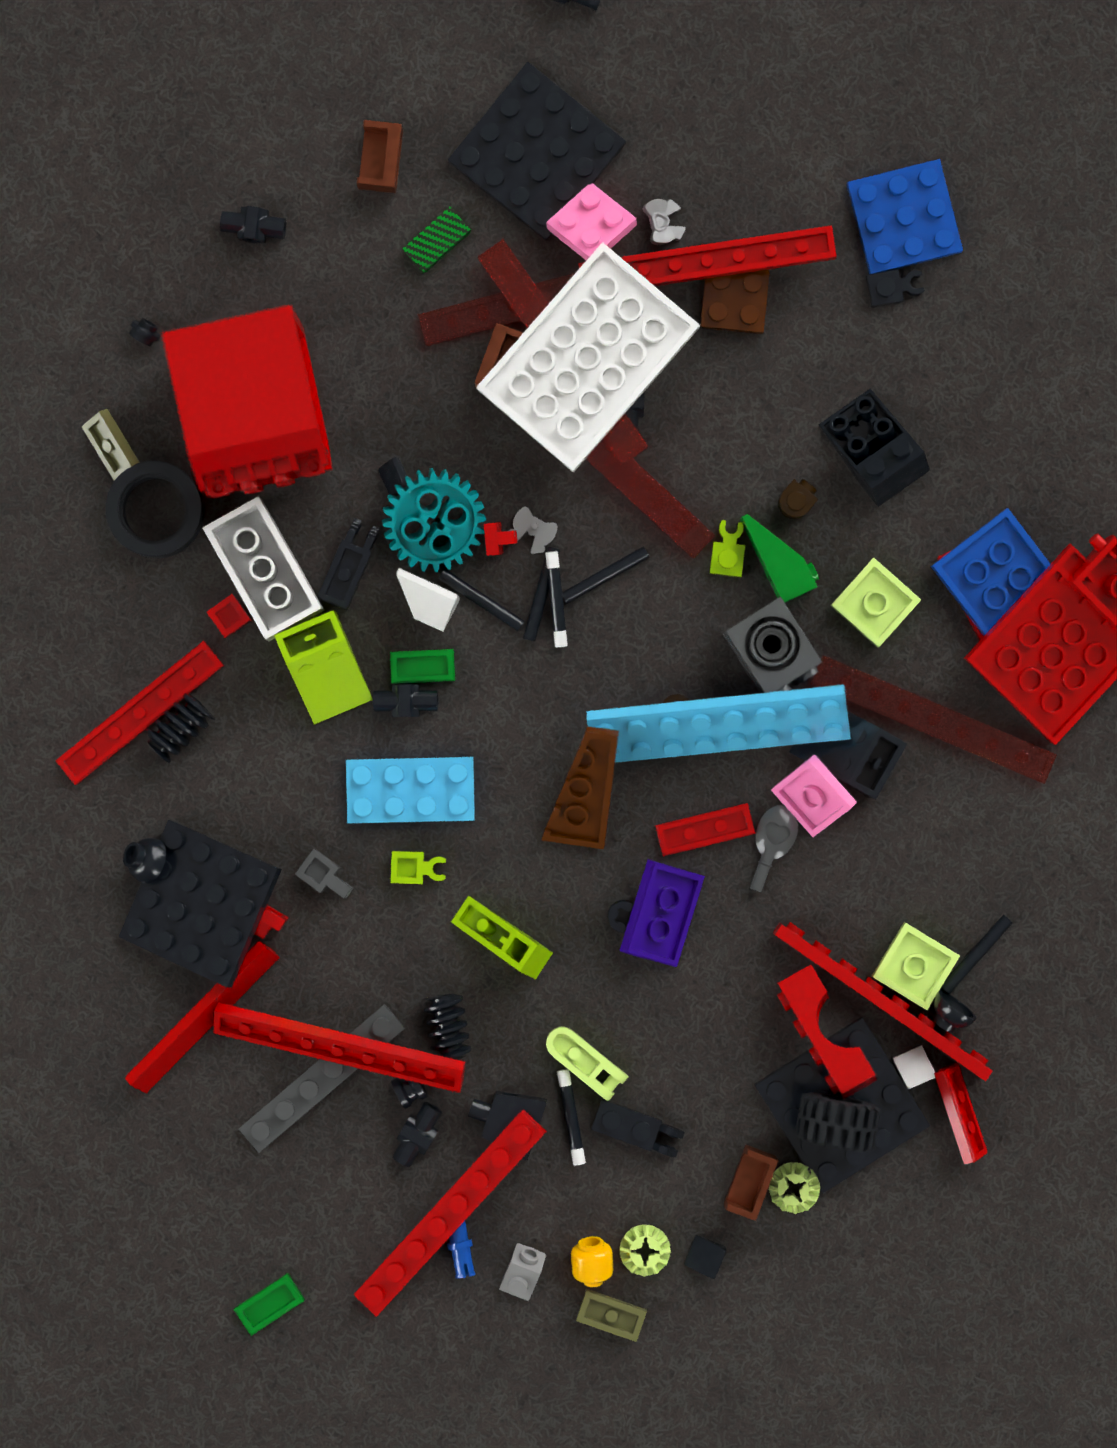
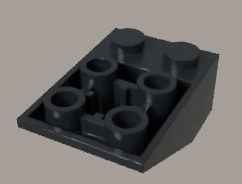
[819,389,930,507]
[789,711,907,800]

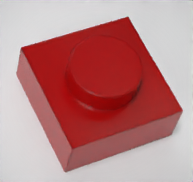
[207,594,251,638]

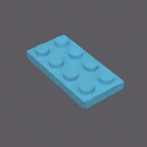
[346,757,475,823]

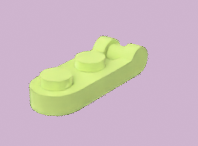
[546,1026,629,1101]

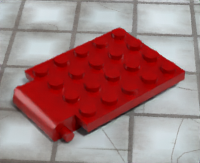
[964,533,1117,745]

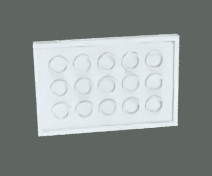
[476,242,700,473]

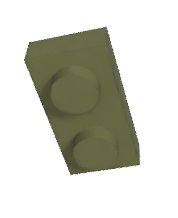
[82,409,140,481]
[576,1288,647,1342]

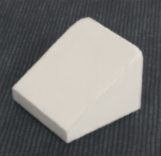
[893,1045,935,1089]

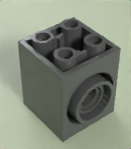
[722,597,822,693]

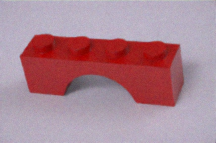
[777,965,877,1099]

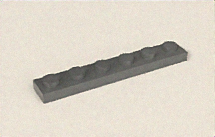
[239,1004,405,1153]

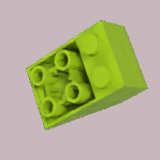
[274,610,373,725]

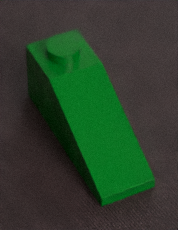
[740,514,819,603]

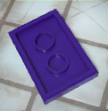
[619,859,705,967]

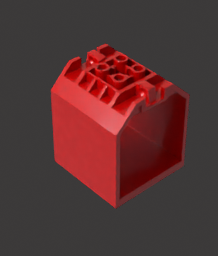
[162,305,333,498]

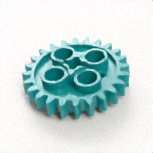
[382,468,486,572]

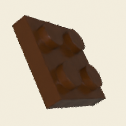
[700,269,770,334]

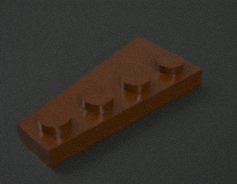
[541,726,619,849]

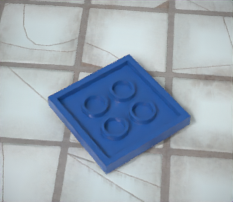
[847,159,963,274]
[930,508,1050,636]

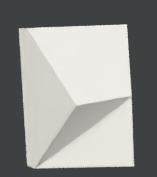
[397,568,460,631]

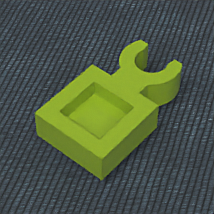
[709,520,745,577]
[391,851,446,884]

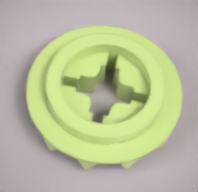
[768,1162,820,1214]
[620,1225,671,1277]

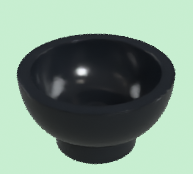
[123,838,166,884]
[932,991,977,1033]

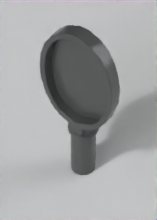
[750,805,798,892]

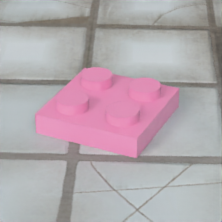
[546,183,637,260]
[771,754,857,837]

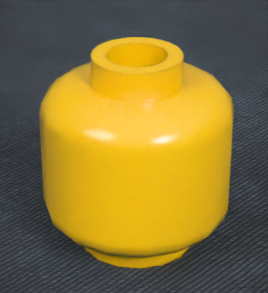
[571,1236,614,1287]

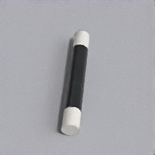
[545,551,568,647]
[557,1069,586,1165]

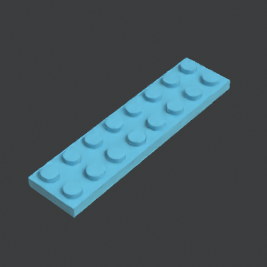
[587,685,850,763]

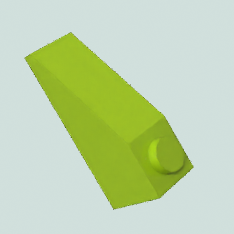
[451,896,553,979]

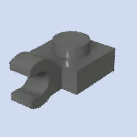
[295,849,354,898]

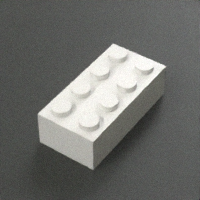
[203,496,324,641]

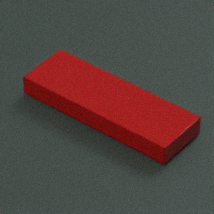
[655,803,755,856]
[934,1063,988,1165]

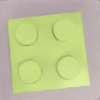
[830,558,921,648]
[871,922,960,1010]

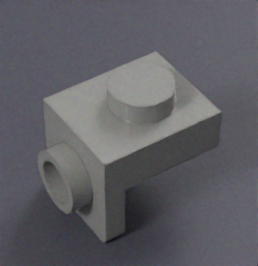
[499,1243,546,1301]

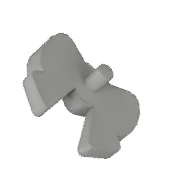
[643,199,685,245]
[509,507,558,554]

